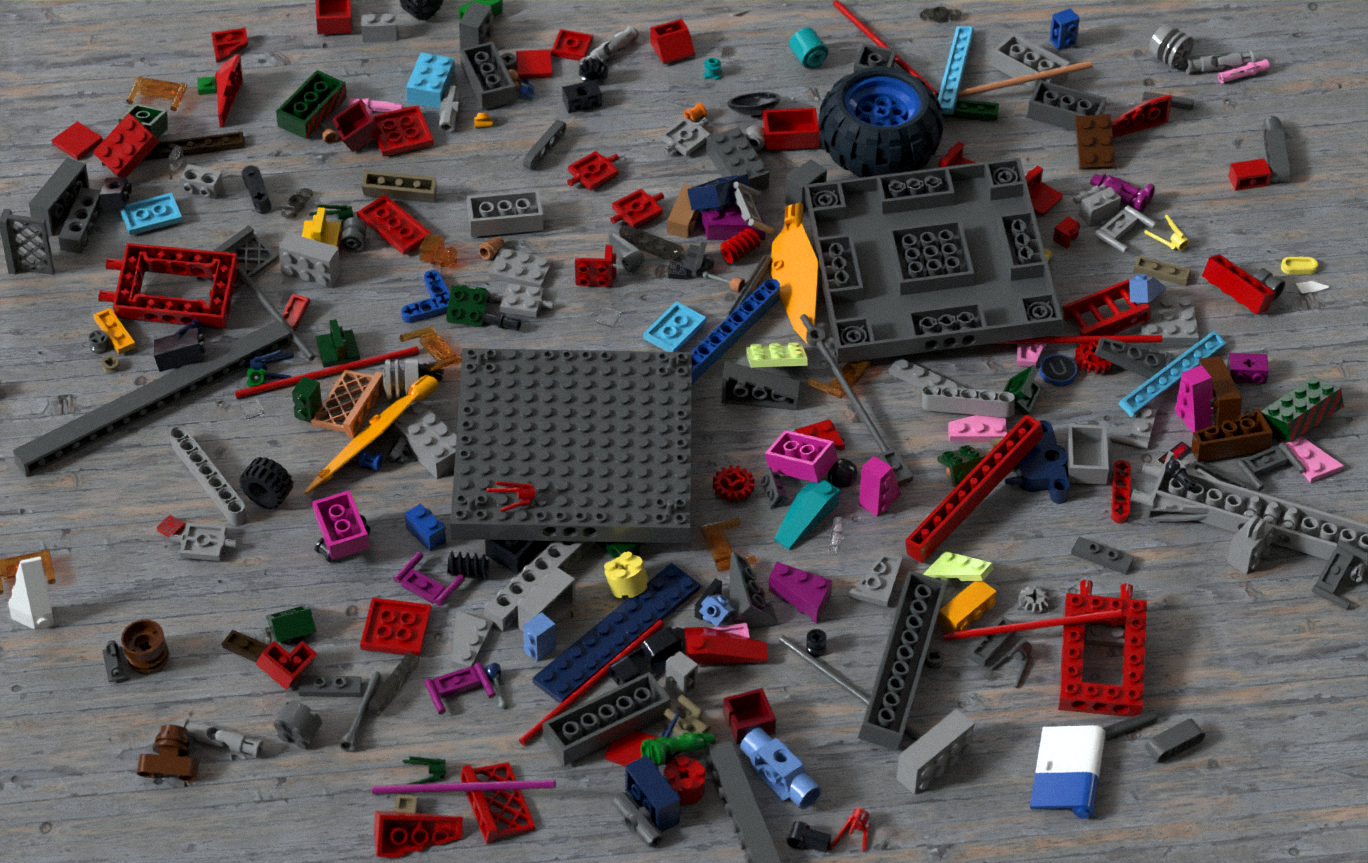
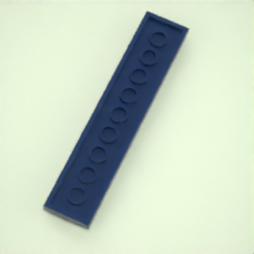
[532,563,700,704]

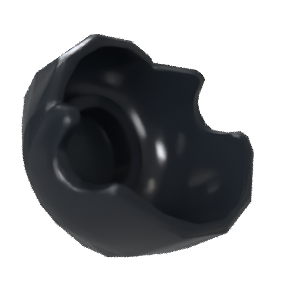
[827,458,858,488]

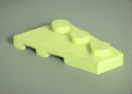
[923,551,994,581]

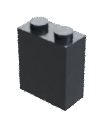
[154,328,206,372]

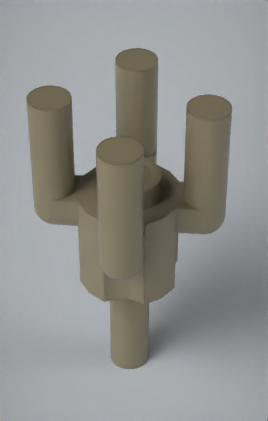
[664,694,723,745]

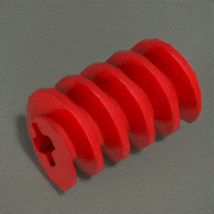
[720,228,760,264]

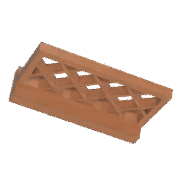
[311,370,385,438]

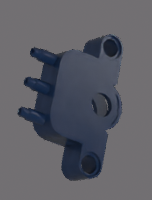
[1005,420,1069,504]

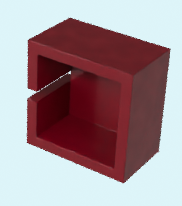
[332,99,382,153]
[723,688,776,744]

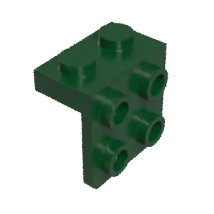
[446,284,491,327]
[937,445,986,488]

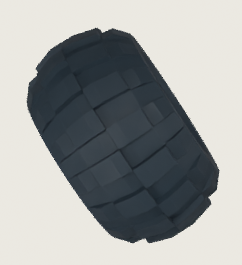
[818,66,944,178]

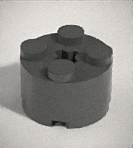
[273,701,322,749]

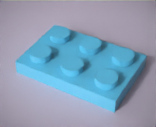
[120,193,183,235]
[643,301,706,352]

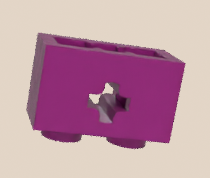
[1227,353,1269,383]

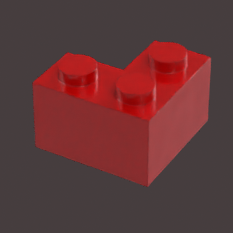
[256,641,317,690]

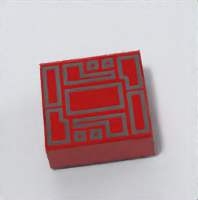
[157,515,185,537]

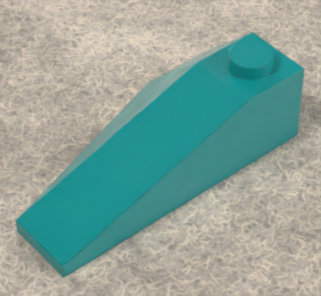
[774,480,840,550]

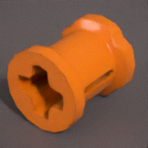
[684,103,707,122]

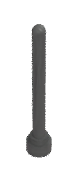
[339,671,381,752]

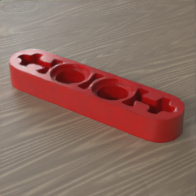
[1111,460,1131,524]

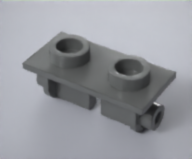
[761,467,788,509]
[102,640,129,682]

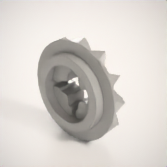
[1018,585,1051,613]

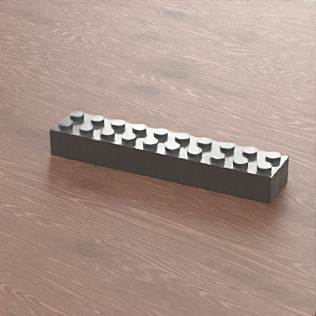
[858,570,947,751]

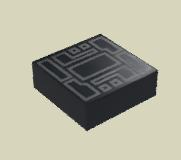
[668,261,688,280]

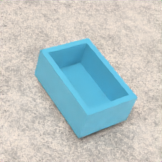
[406,53,455,108]

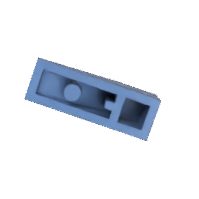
[1129,274,1166,303]

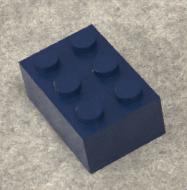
[687,174,750,212]
[625,755,681,832]

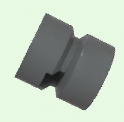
[340,217,367,252]
[1254,268,1286,301]

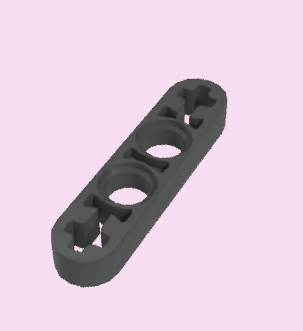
[523,120,567,170]

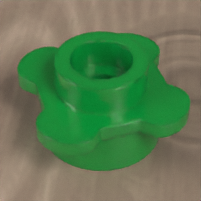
[247,368,266,387]

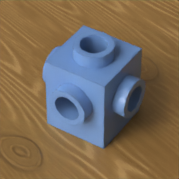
[699,594,735,627]

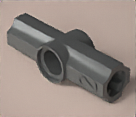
[613,792,664,848]

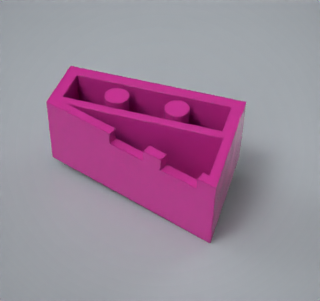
[1175,365,1215,433]
[859,456,901,516]

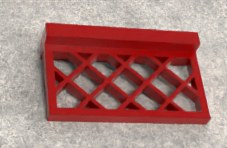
[460,762,536,844]

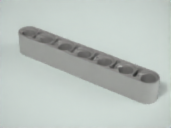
[170,426,246,526]

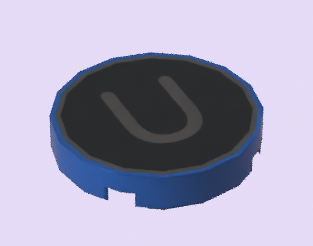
[1039,354,1077,386]

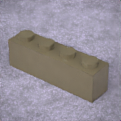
[362,170,437,203]

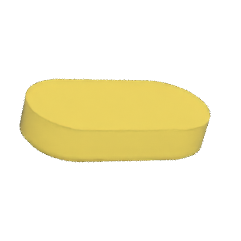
[1281,257,1318,275]

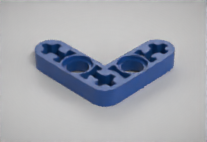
[401,270,450,323]

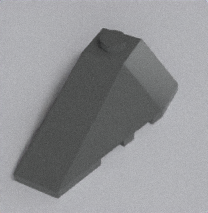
[729,551,778,629]

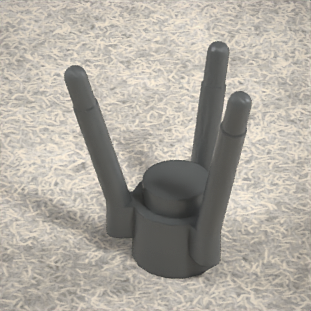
[990,639,1032,688]

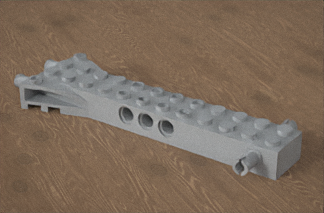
[1131,451,1368,582]

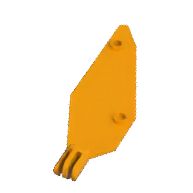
[770,202,819,344]
[304,375,438,494]

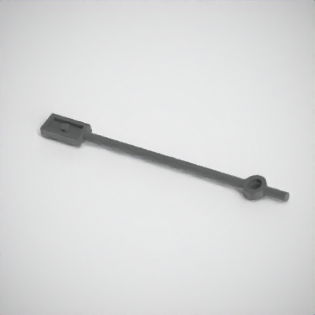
[800,314,913,486]

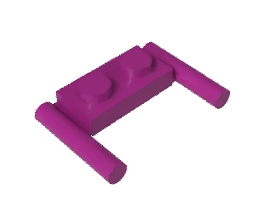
[393,552,465,606]
[424,663,496,715]

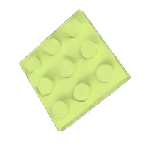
[746,343,808,368]

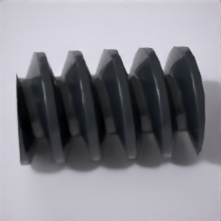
[447,551,490,579]

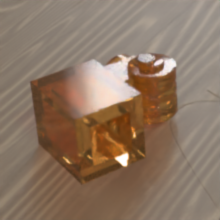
[419,233,457,268]

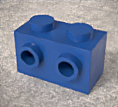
[1050,8,1080,50]
[405,503,446,551]

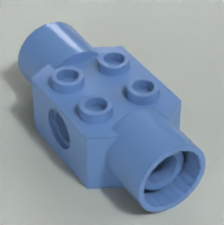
[740,728,822,809]

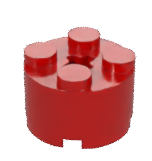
[663,755,705,806]

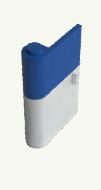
[1030,726,1106,819]

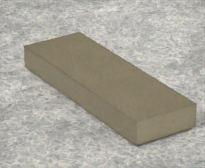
[1133,255,1191,286]

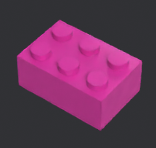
[765,430,838,483]
[312,490,370,560]

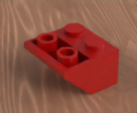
[650,19,695,65]

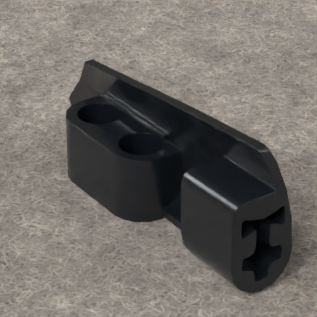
[607,626,686,686]

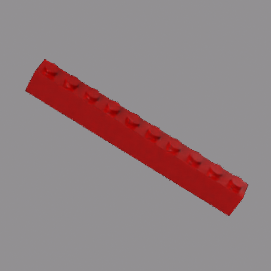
[905,415,1043,564]

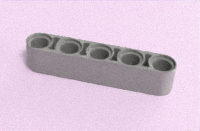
[922,386,1015,418]

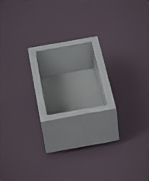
[279,233,341,288]
[1066,424,1109,484]
[517,567,575,632]

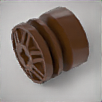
[121,619,169,674]

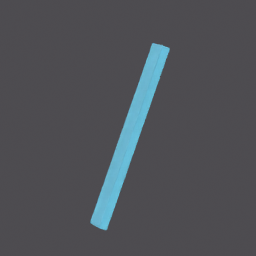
[938,26,974,114]
[1118,331,1227,417]

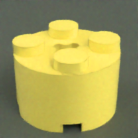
[604,552,649,598]

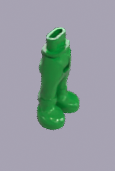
[641,732,715,766]

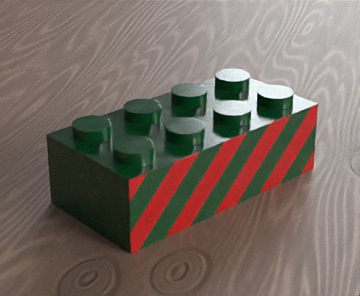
[276,70,347,139]
[1261,377,1344,442]

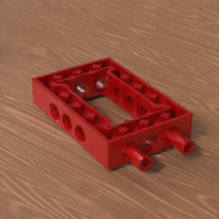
[98,243,239,329]
[1058,580,1147,717]

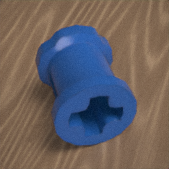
[359,450,383,471]

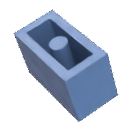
[523,612,556,662]

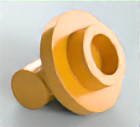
[474,113,493,128]

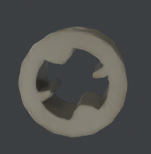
[102,355,119,374]

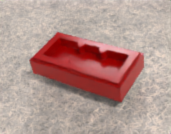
[282,294,311,331]

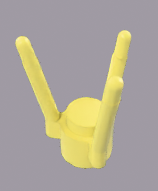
[1144,215,1190,251]

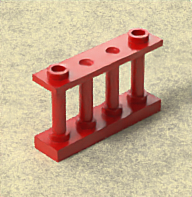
[1063,279,1151,344]

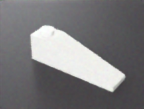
[8,556,55,630]

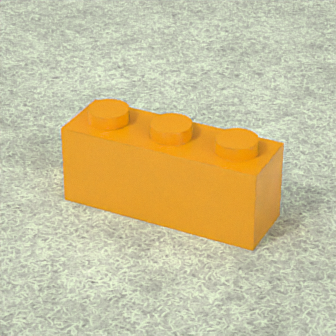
[937,581,997,632]

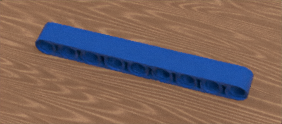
[691,279,780,385]

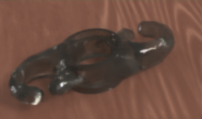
[919,6,962,23]
[281,188,313,219]

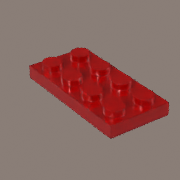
[357,195,432,255]

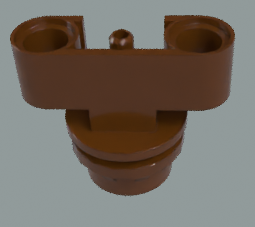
[136,724,199,782]

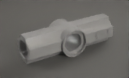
[439,86,461,133]

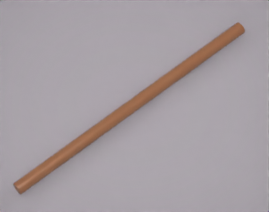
[957,61,1093,98]

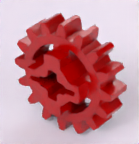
[1075,342,1115,374]
[713,465,755,503]

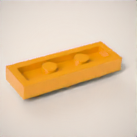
[93,308,136,355]

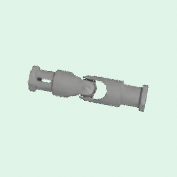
[580,25,639,63]
[1185,51,1256,74]
[181,718,263,758]

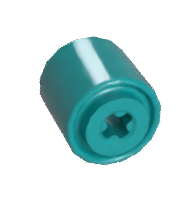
[789,27,829,69]

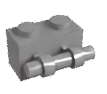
[1073,185,1121,226]

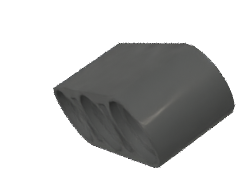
[1145,718,1206,763]

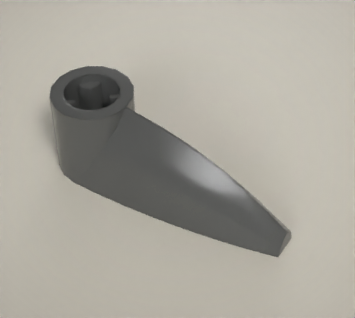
[609,233,645,271]

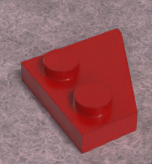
[211,28,248,63]
[795,419,845,450]

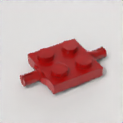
[567,151,619,191]
[610,189,664,229]

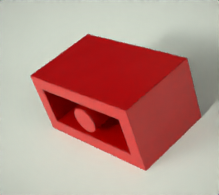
[1228,158,1272,191]

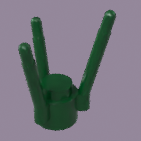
[308,205,353,226]
[402,756,446,785]

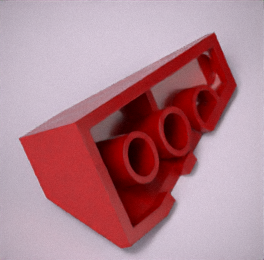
[215,54,243,128]
[1111,95,1172,138]
[684,627,768,665]
[374,811,463,858]

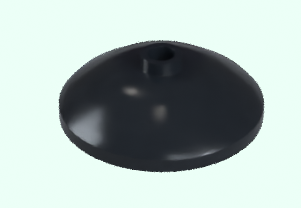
[728,92,781,118]

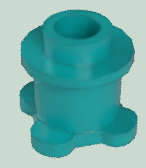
[703,57,722,80]

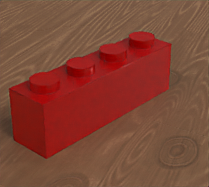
[1202,254,1276,314]

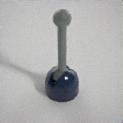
[484,663,506,709]

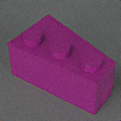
[702,201,765,240]
[769,562,832,624]

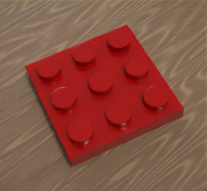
[374,105,434,157]
[360,598,431,657]

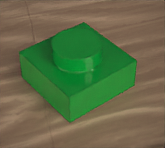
[198,77,216,95]

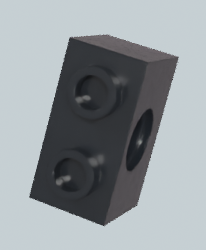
[562,80,602,113]
[99,177,132,211]

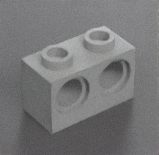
[180,164,223,199]

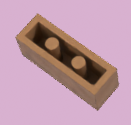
[667,184,701,238]

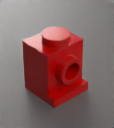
[1053,216,1081,249]

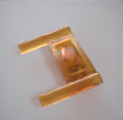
[126,76,187,111]
[400,326,462,371]
[808,350,870,399]
[700,517,756,572]
[0,549,56,594]

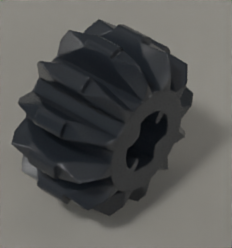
[579,57,608,84]

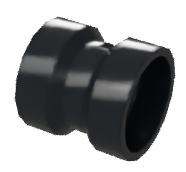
[806,629,827,657]

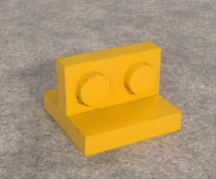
[301,208,341,247]

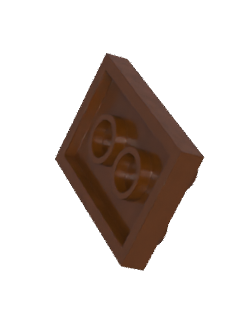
[1075,114,1115,169]

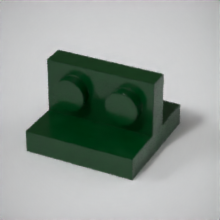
[316,319,360,368]
[1003,365,1042,416]

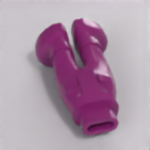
[1090,174,1155,212]

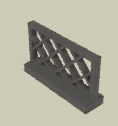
[0,209,54,275]
[197,225,279,290]

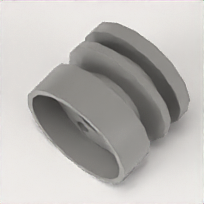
[1148,23,1194,69]
[383,358,419,399]

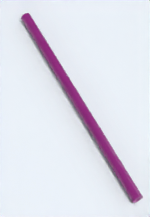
[372,780,556,794]

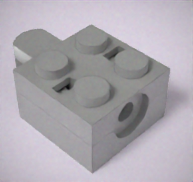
[1227,514,1274,574]

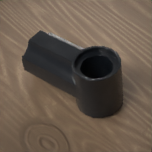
[787,821,832,853]

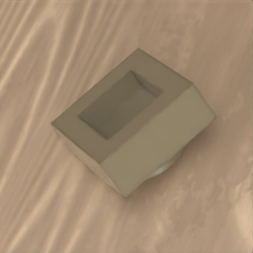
[394,794,418,813]

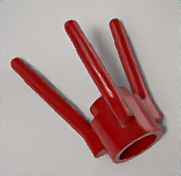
[486,481,535,512]
[829,808,870,851]

